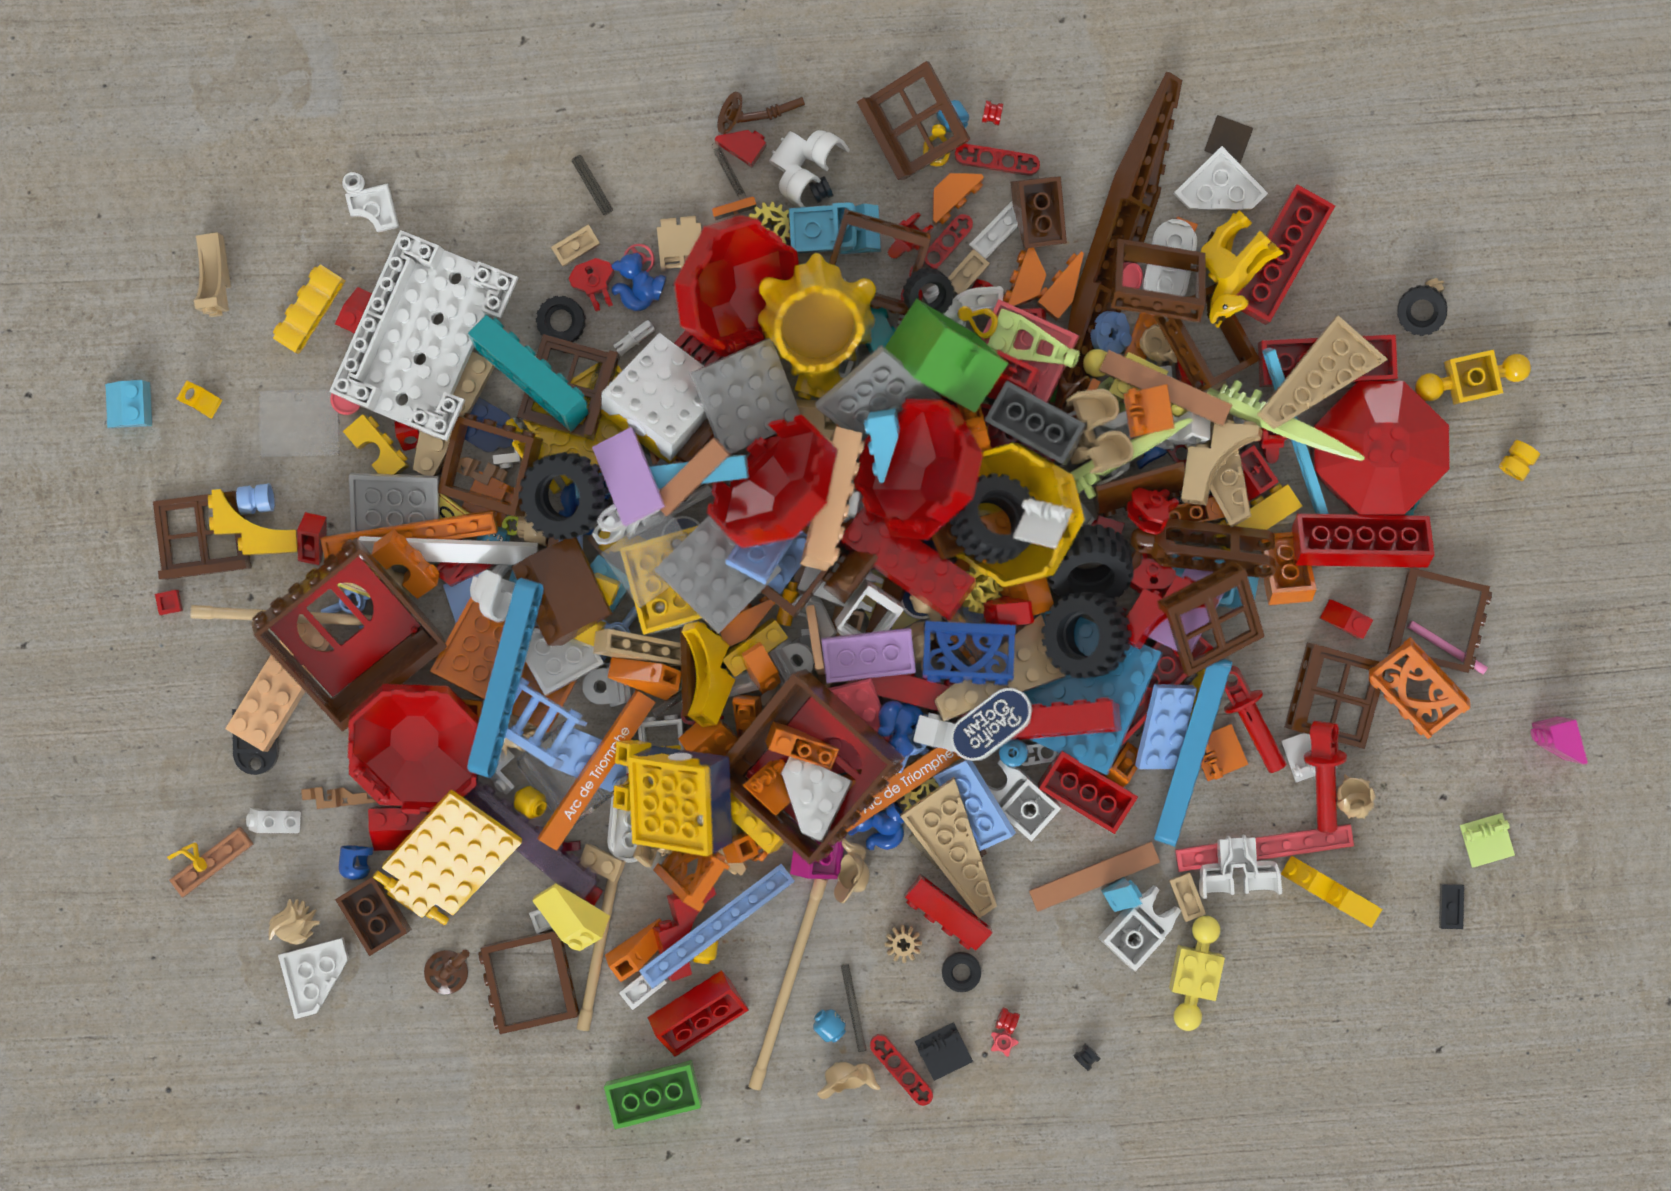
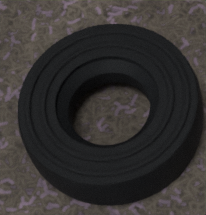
[942,952,981,992]

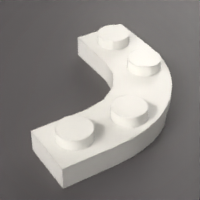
[943,286,1003,325]

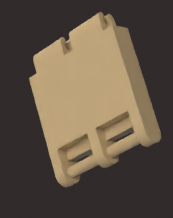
[657,216,702,272]

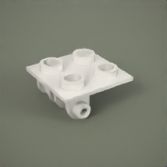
[1014,498,1073,548]
[1281,733,1338,782]

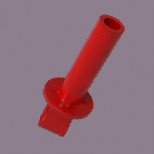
[1224,665,1287,773]
[1304,721,1347,833]

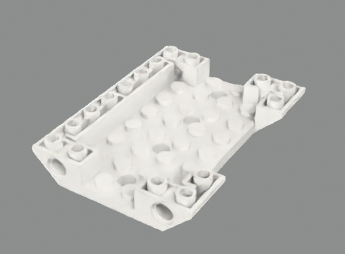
[329,230,518,441]

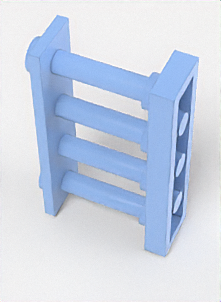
[505,677,587,769]

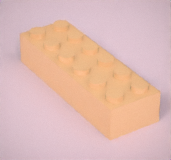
[800,427,865,571]
[225,623,338,752]

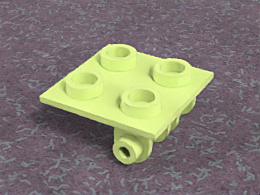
[1460,813,1515,868]

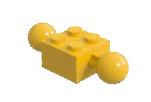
[1415,350,1531,405]

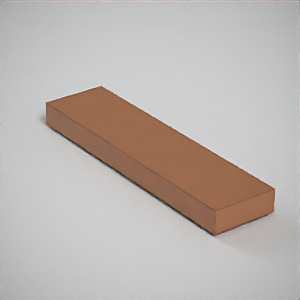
[660,438,731,516]
[169,827,254,898]

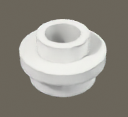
[342,172,365,194]

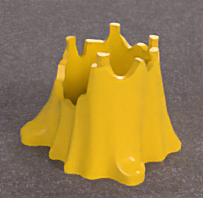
[758,253,876,393]

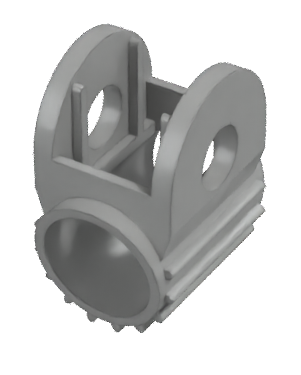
[768,635,823,687]
[582,663,639,707]

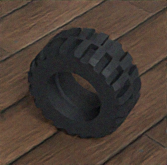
[518,452,609,540]
[949,473,1036,564]
[1048,524,1134,599]
[1041,592,1131,678]

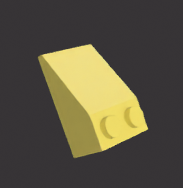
[532,883,610,951]

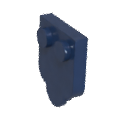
[465,397,513,453]

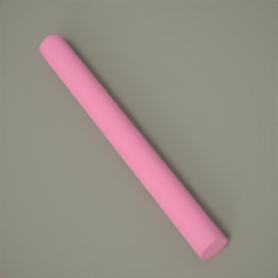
[1407,621,1488,674]

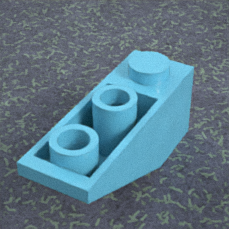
[864,408,900,483]
[1101,877,1142,912]

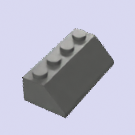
[985,381,1086,466]

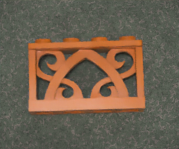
[1369,637,1471,739]
[653,851,730,912]

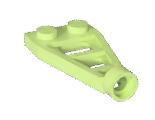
[988,308,1080,368]

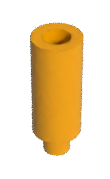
[776,581,799,626]

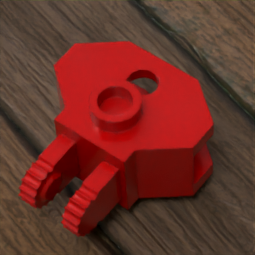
[887,212,934,259]
[569,258,615,312]
[1258,428,1287,464]
[1127,488,1179,535]
[1130,545,1176,595]

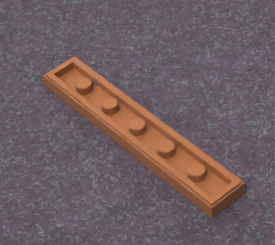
[1099,350,1232,426]
[1029,841,1160,912]

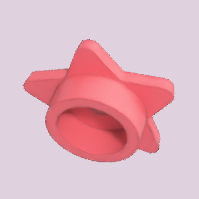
[991,1030,1019,1057]

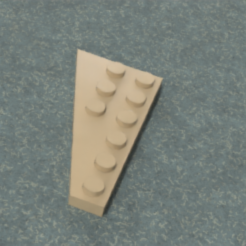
[1257,316,1388,429]
[413,351,495,476]
[1176,380,1251,527]
[935,615,1066,721]
[900,777,997,918]

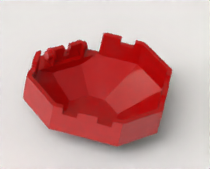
[674,215,799,357]
[1310,381,1450,515]
[853,399,983,540]
[707,414,838,548]
[348,684,479,814]

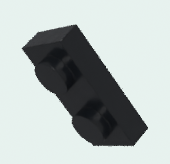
[1439,884,1464,929]

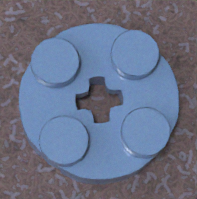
[1091,311,1132,354]

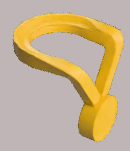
[923,124,950,167]
[957,306,998,339]
[167,842,207,872]

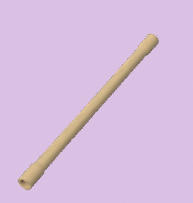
[191,605,418,626]
[577,879,618,1031]
[748,879,828,1091]

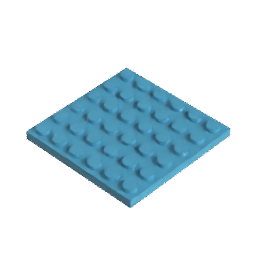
[1023,611,1163,775]

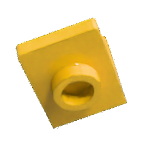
[176,380,222,419]

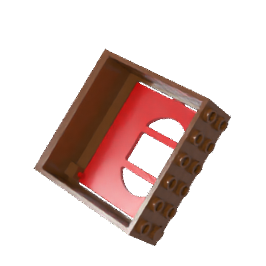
[251,537,447,732]
[726,669,905,865]

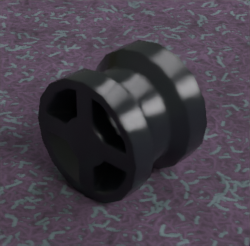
[808,176,834,203]
[1073,1043,1101,1071]

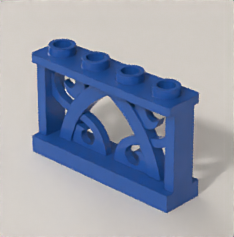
[922,621,1016,685]

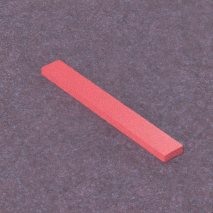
[1175,824,1354,872]

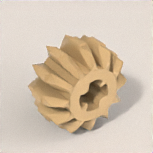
[885,924,922,963]

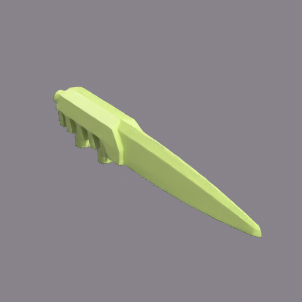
[1207,380,1365,460]
[1069,418,1193,499]

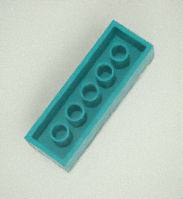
[468,314,589,432]

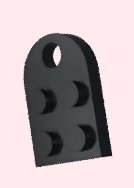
[232,709,279,775]

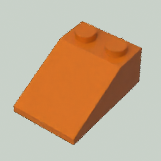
[1260,532,1317,605]

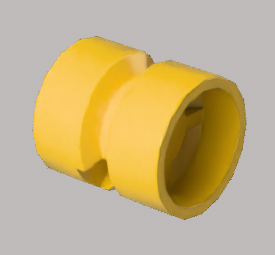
[1498,440,1540,481]

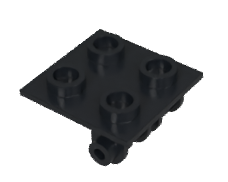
[914,1022,973,1081]

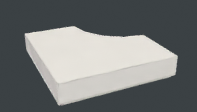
[345,183,399,232]

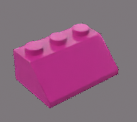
[1530,716,1588,765]
[790,823,845,879]

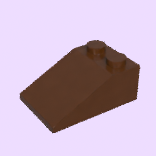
[1010,176,1067,249]

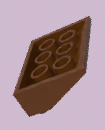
[1093,462,1185,517]
[511,537,613,646]

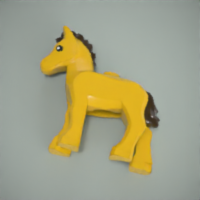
[1200,210,1283,328]

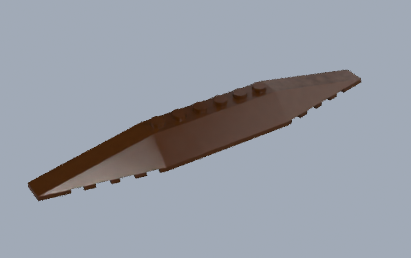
[1054,72,1183,414]

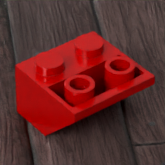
[986,350,1042,401]
[1240,445,1279,501]

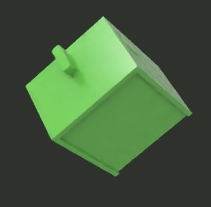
[885,299,1008,412]

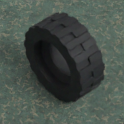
[902,267,955,314]
[1397,285,1448,336]
[536,295,586,342]

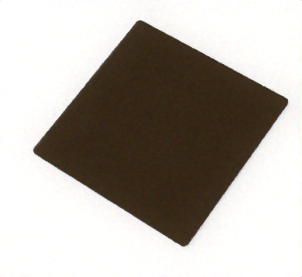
[1204,115,1253,164]

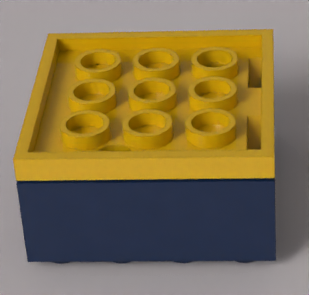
[628,746,732,856]

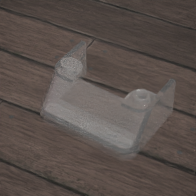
[517,721,614,825]

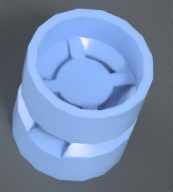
[236,483,275,515]

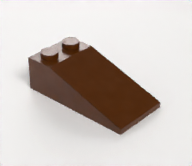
[823,550,878,604]

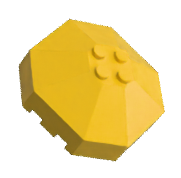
[955,443,1085,587]

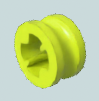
[502,516,519,535]

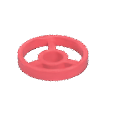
[624,244,655,272]

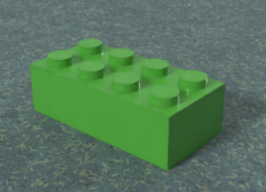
[604,1060,703,1130]

